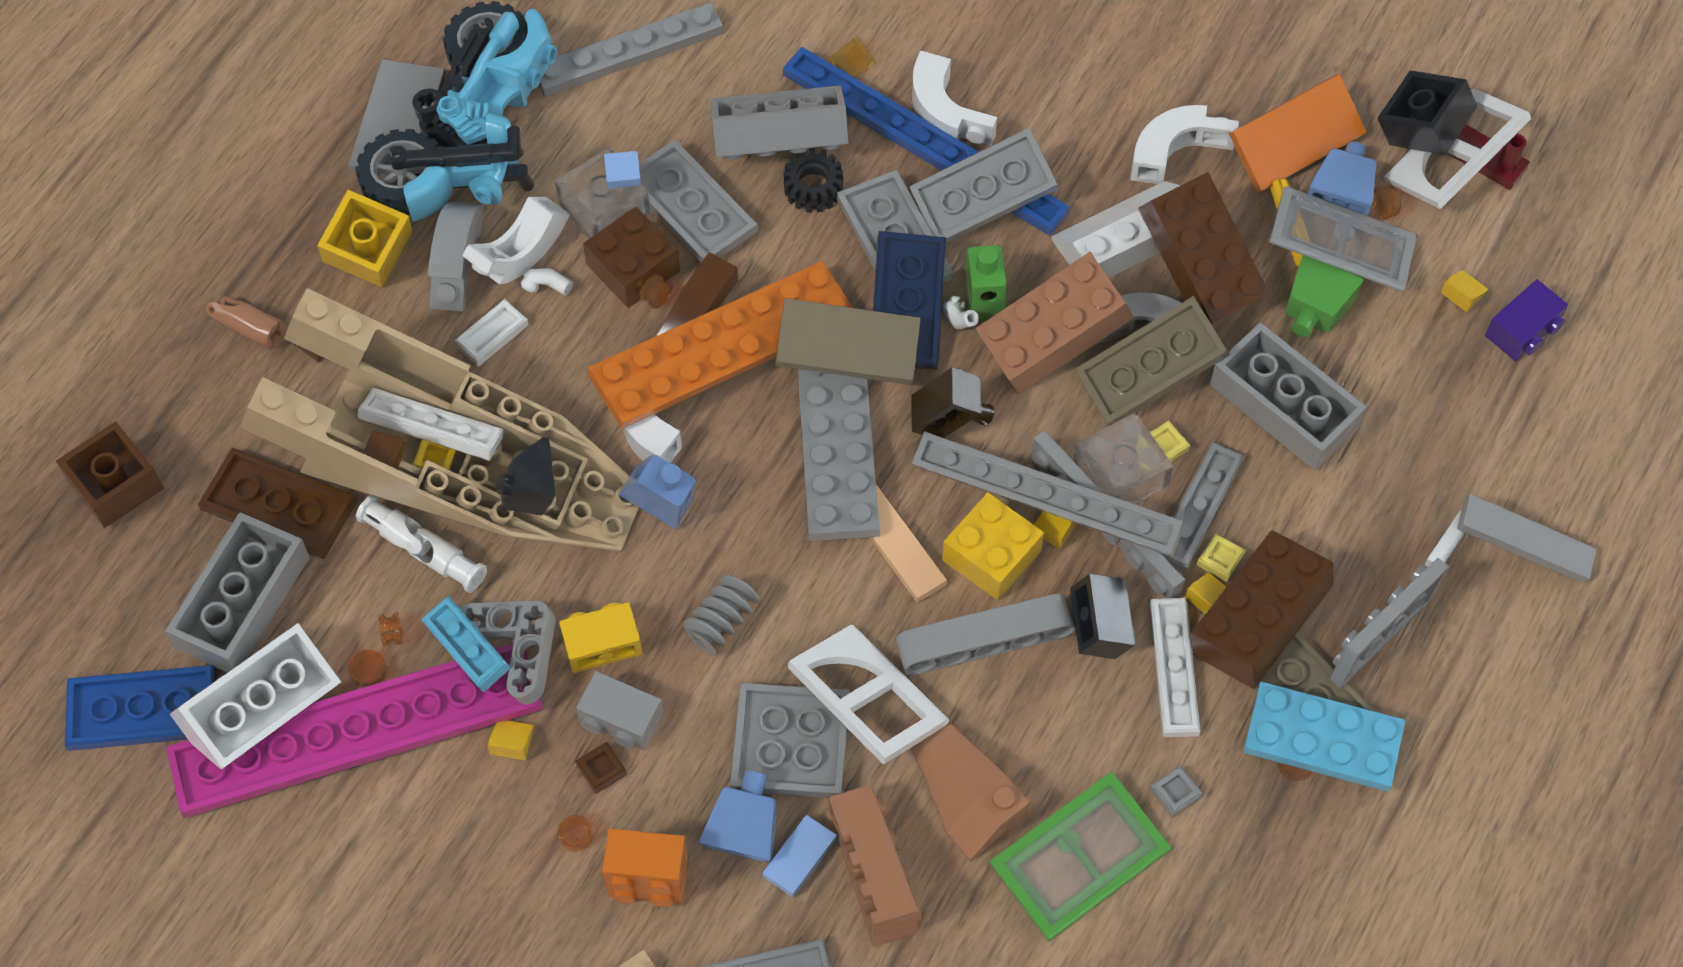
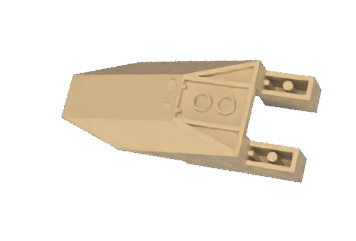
[239,288,639,552]

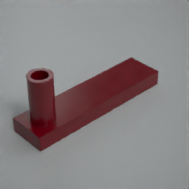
[1447,124,1530,191]

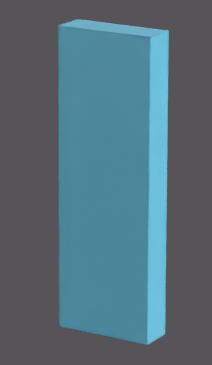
[421,596,511,692]

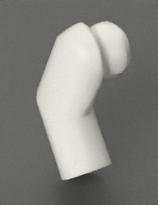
[942,296,979,330]

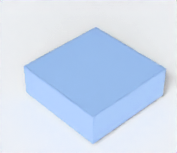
[604,151,641,189]

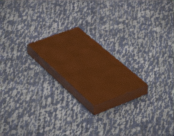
[198,447,357,559]

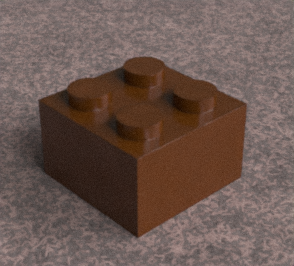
[583,206,680,308]
[56,421,164,529]

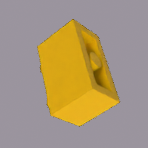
[559,602,643,674]

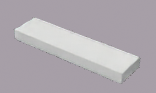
[358,388,503,460]
[1150,598,1200,737]

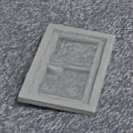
[1269,186,1417,292]

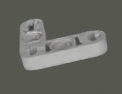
[460,600,556,705]

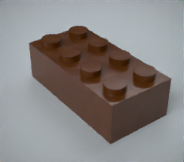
[1138,172,1270,324]
[1191,530,1333,689]

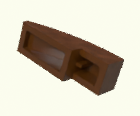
[658,252,738,335]

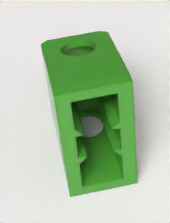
[964,245,1006,323]
[1285,255,1364,337]

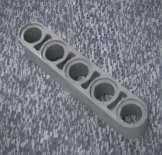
[895,594,1075,675]

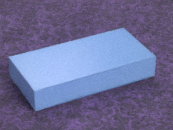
[762,815,837,898]

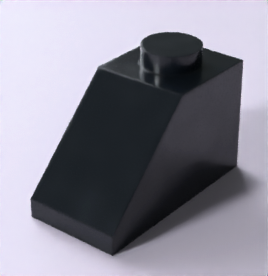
[497,437,556,516]

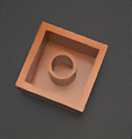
[602,828,689,907]

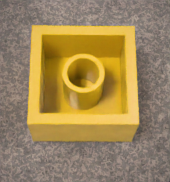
[317,190,413,288]
[942,492,1044,601]

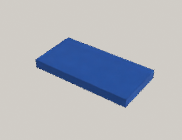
[65,665,216,751]

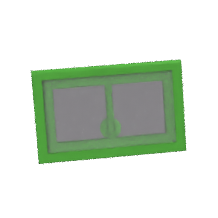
[989,771,1172,941]

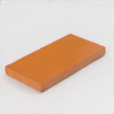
[1229,74,1367,192]

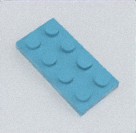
[1243,682,1405,792]

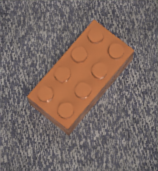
[975,251,1134,394]

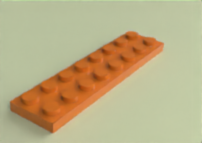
[587,261,853,429]

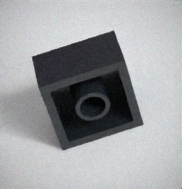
[1377,70,1478,155]

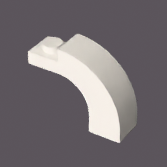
[912,50,997,146]
[1130,105,1239,184]
[462,196,571,285]
[623,414,682,463]

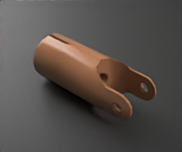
[206,296,285,349]

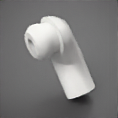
[521,268,574,296]

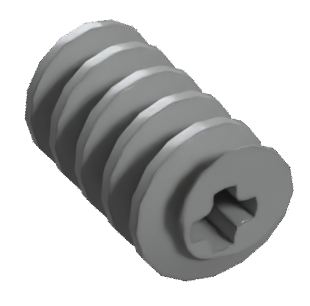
[683,575,760,656]

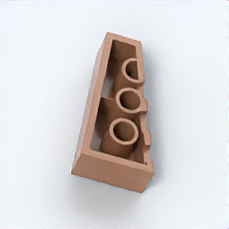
[828,785,922,947]

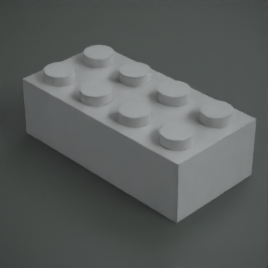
[711,85,849,160]
[1210,322,1367,471]
[165,512,310,672]

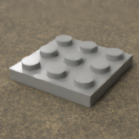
[730,683,850,798]

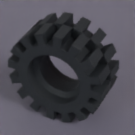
[783,148,843,213]

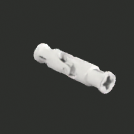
[356,495,487,593]

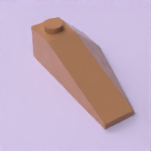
[905,717,1030,862]

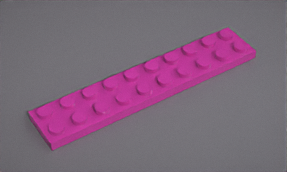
[166,643,544,818]

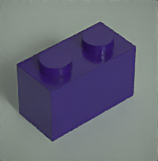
[1485,279,1568,362]

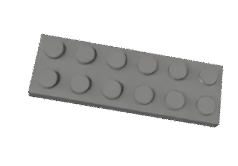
[797,369,880,541]

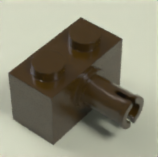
[911,367,995,438]

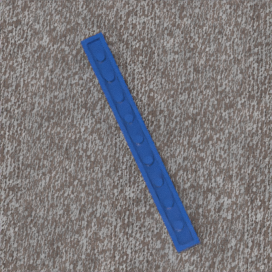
[783,47,1070,236]

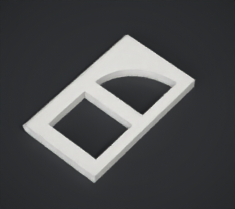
[1383,88,1531,209]
[788,624,949,765]

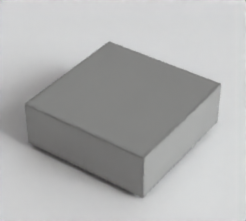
[1149,765,1203,818]

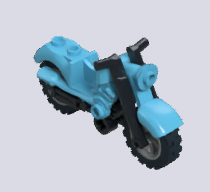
[355,1,557,222]

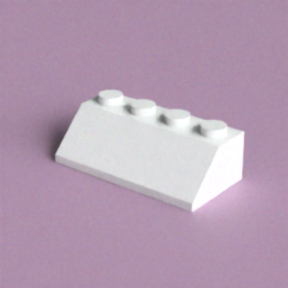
[1051,181,1181,278]
[170,623,341,769]

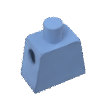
[1308,142,1377,216]
[619,454,696,530]
[699,770,777,863]

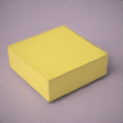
[1140,420,1190,468]
[1197,533,1246,583]

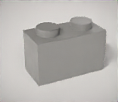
[576,671,664,750]

